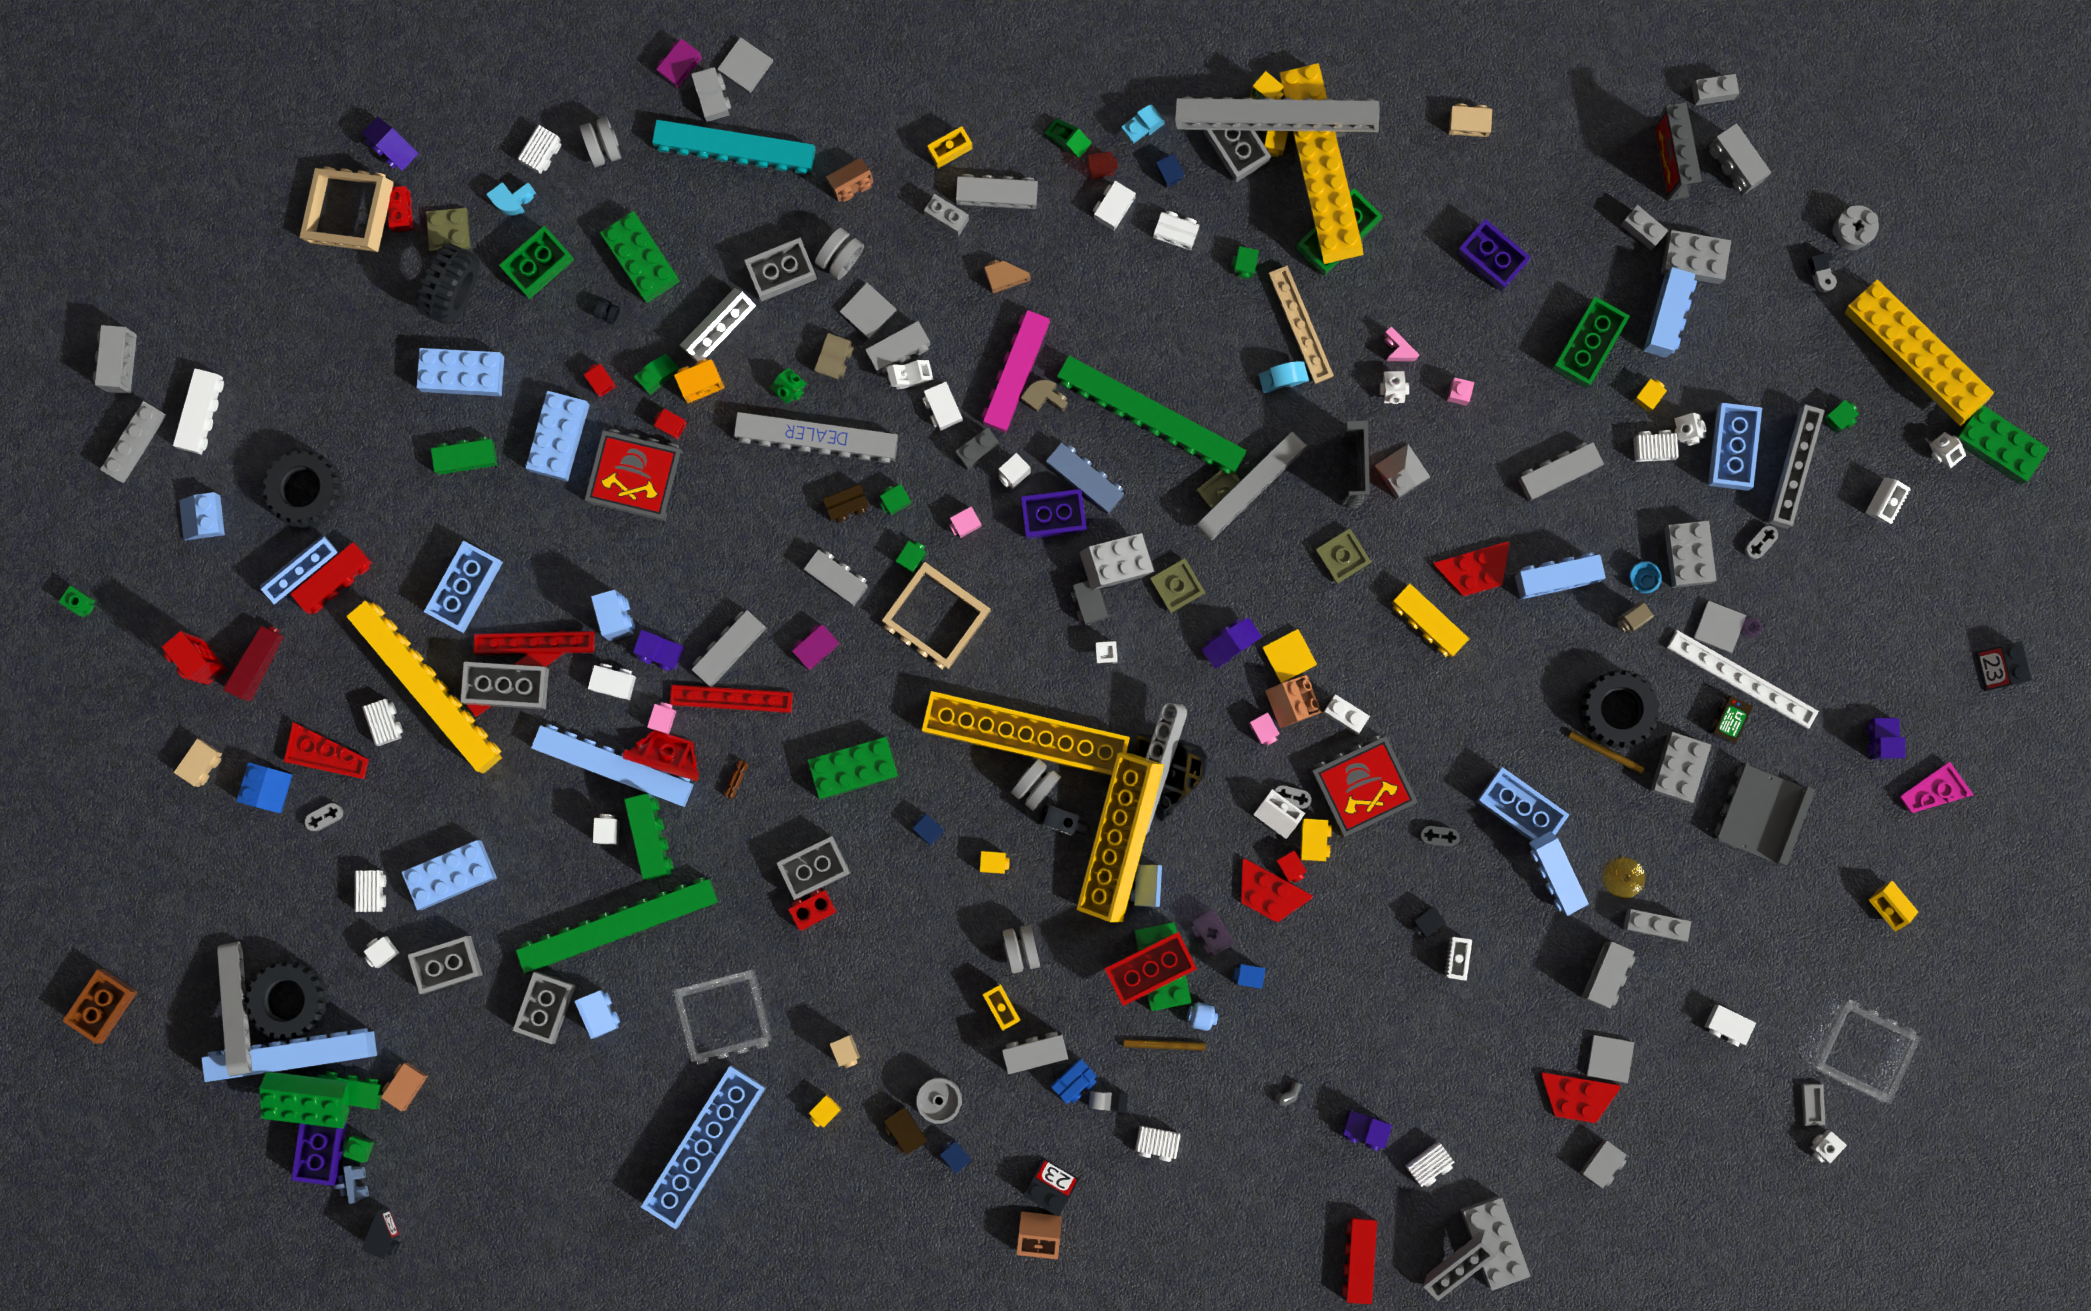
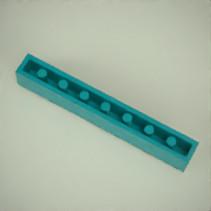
[652,120,816,174]

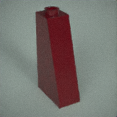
[223,625,284,702]

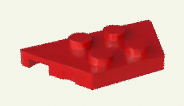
[1433,541,1509,597]
[623,730,699,781]
[1241,858,1313,923]
[1541,1072,1621,1123]

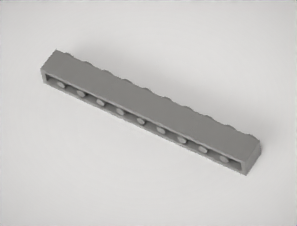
[1175,97,1380,132]

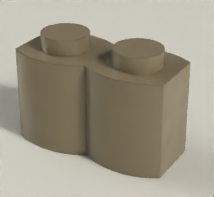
[815,333,854,381]
[1617,601,1654,634]

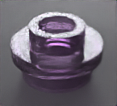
[1742,618,1763,638]

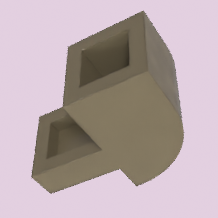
[1021,380,1068,412]

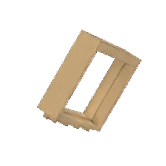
[300,166,394,252]
[882,562,991,670]

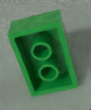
[499,225,574,299]

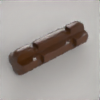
[723,760,748,799]

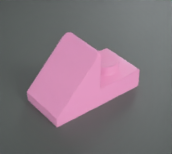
[1384,327,1419,361]

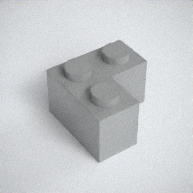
[692,67,731,122]

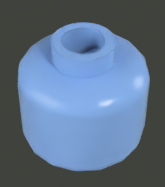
[1187,1002,1218,1031]

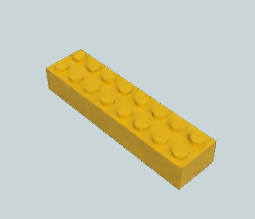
[1845,279,1994,426]
[1077,752,1164,922]

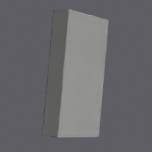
[1801,1083,1825,1126]

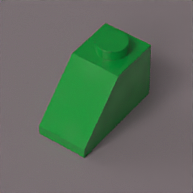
[1044,118,1091,158]
[634,354,680,395]

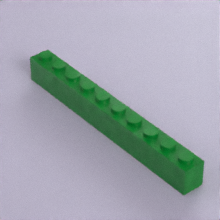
[1057,356,1246,475]
[516,877,719,973]

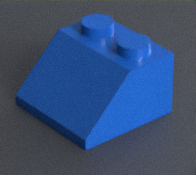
[236,762,293,814]

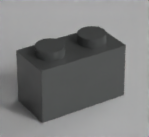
[955,428,1000,470]
[1070,581,1108,626]

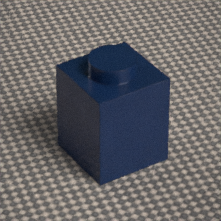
[1156,154,1185,188]
[913,814,945,846]
[940,1141,972,1173]

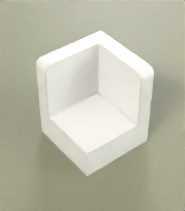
[1095,641,1117,664]

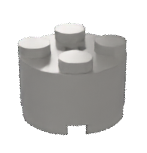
[1833,206,1879,250]

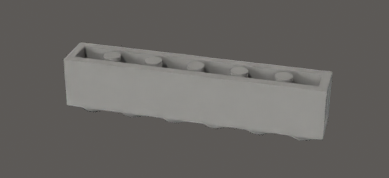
[1768,405,1825,529]

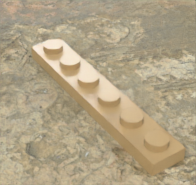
[1268,266,1334,384]

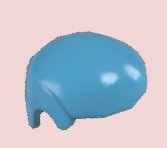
[1630,561,1662,594]

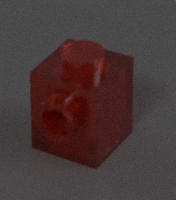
[1088,151,1118,179]

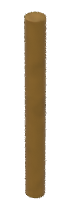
[1568,731,1645,774]
[1124,1039,1206,1051]

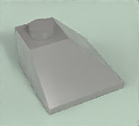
[1374,444,1430,500]

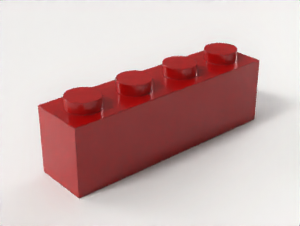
[291,542,372,615]
[1342,1217,1377,1304]

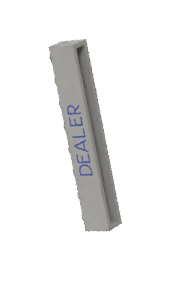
[734,412,898,463]

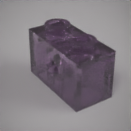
[1191,908,1235,956]

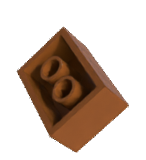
[63,969,138,1044]

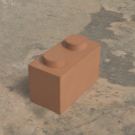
[381,1062,428,1111]

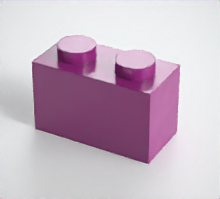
[657,39,702,89]
[792,624,840,671]

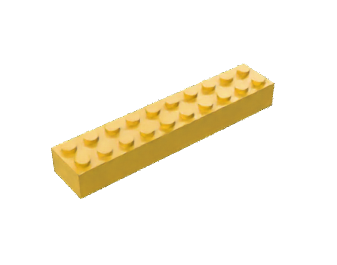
[1280,63,1364,264]
[346,601,502,773]
[922,691,1130,776]

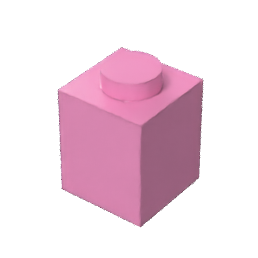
[1447,378,1474,406]
[949,507,982,538]
[647,702,676,734]
[1249,713,1279,746]

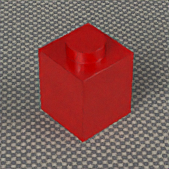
[584,363,617,397]
[654,408,687,440]
[1276,850,1307,883]

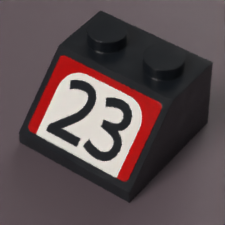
[1976,641,2032,691]
[1023,1158,1079,1217]
[361,1208,401,1259]

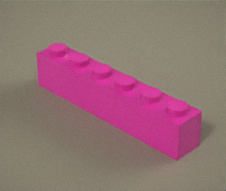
[981,310,1050,433]

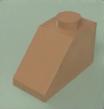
[985,260,1031,293]

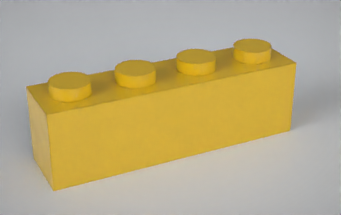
[1392,584,1469,658]

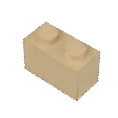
[1449,104,1492,137]
[174,739,222,787]
[830,1035,860,1069]

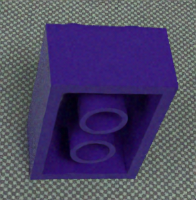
[1456,219,1531,292]
[1021,489,1087,540]
[291,1122,347,1186]

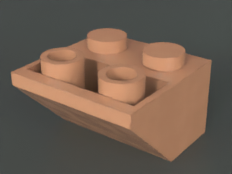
[826,158,874,202]
[1265,675,1322,728]
[1017,1211,1062,1259]

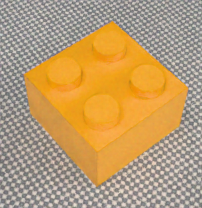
[674,359,725,403]

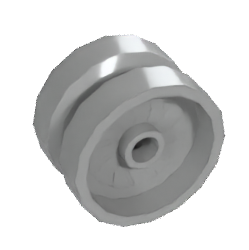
[580,116,622,168]
[815,228,864,280]
[1011,759,1061,811]
[1003,924,1040,974]
[917,1077,962,1124]

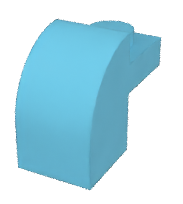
[1121,105,1165,144]
[487,182,536,216]
[1259,362,1309,393]

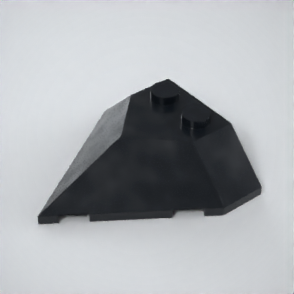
[1135,734,1208,822]

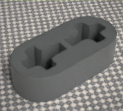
[1420,826,1460,847]

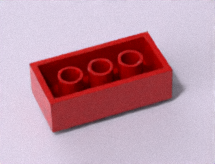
[162,631,227,685]
[1104,932,1197,1006]

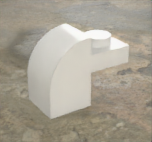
[887,360,934,389]

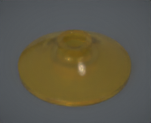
[1604,858,1645,898]

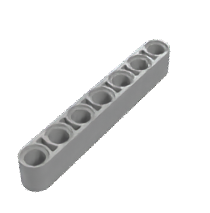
[1196,432,1307,540]
[1146,703,1187,835]
[217,941,252,1077]

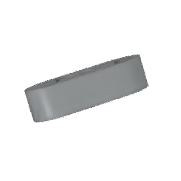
[1745,526,1778,560]
[1274,786,1311,809]
[305,803,343,831]

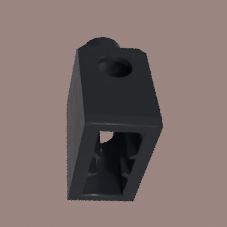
[1038,805,1088,835]

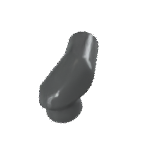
[1275,1081,1302,1106]

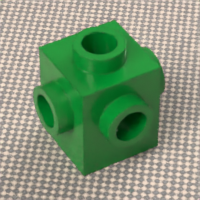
[770,368,807,404]

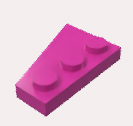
[1899,762,1973,813]

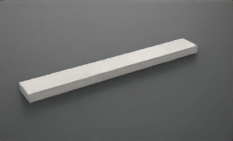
[1666,630,1819,729]

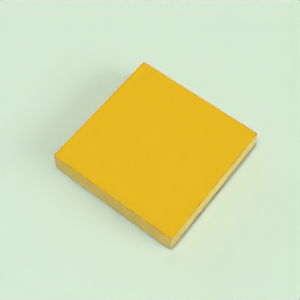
[1262,629,1317,683]

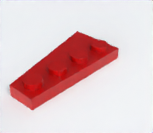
[284,722,369,779]

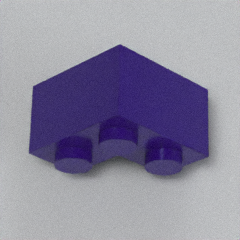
[361,116,419,171]
[1202,617,1262,670]
[633,630,684,672]
[1867,718,1906,760]
[1342,1110,1392,1151]

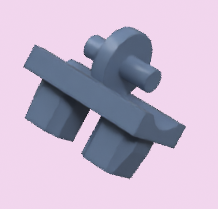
[333,1165,369,1204]

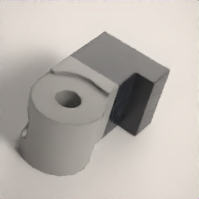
[1808,252,1837,293]
[1088,1091,1128,1113]

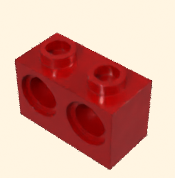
[387,186,414,232]
[788,889,837,931]

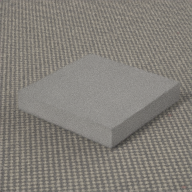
[717,37,773,93]
[840,283,897,340]
[1693,601,1746,653]
[1586,1035,1634,1083]

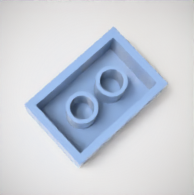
[591,590,635,641]

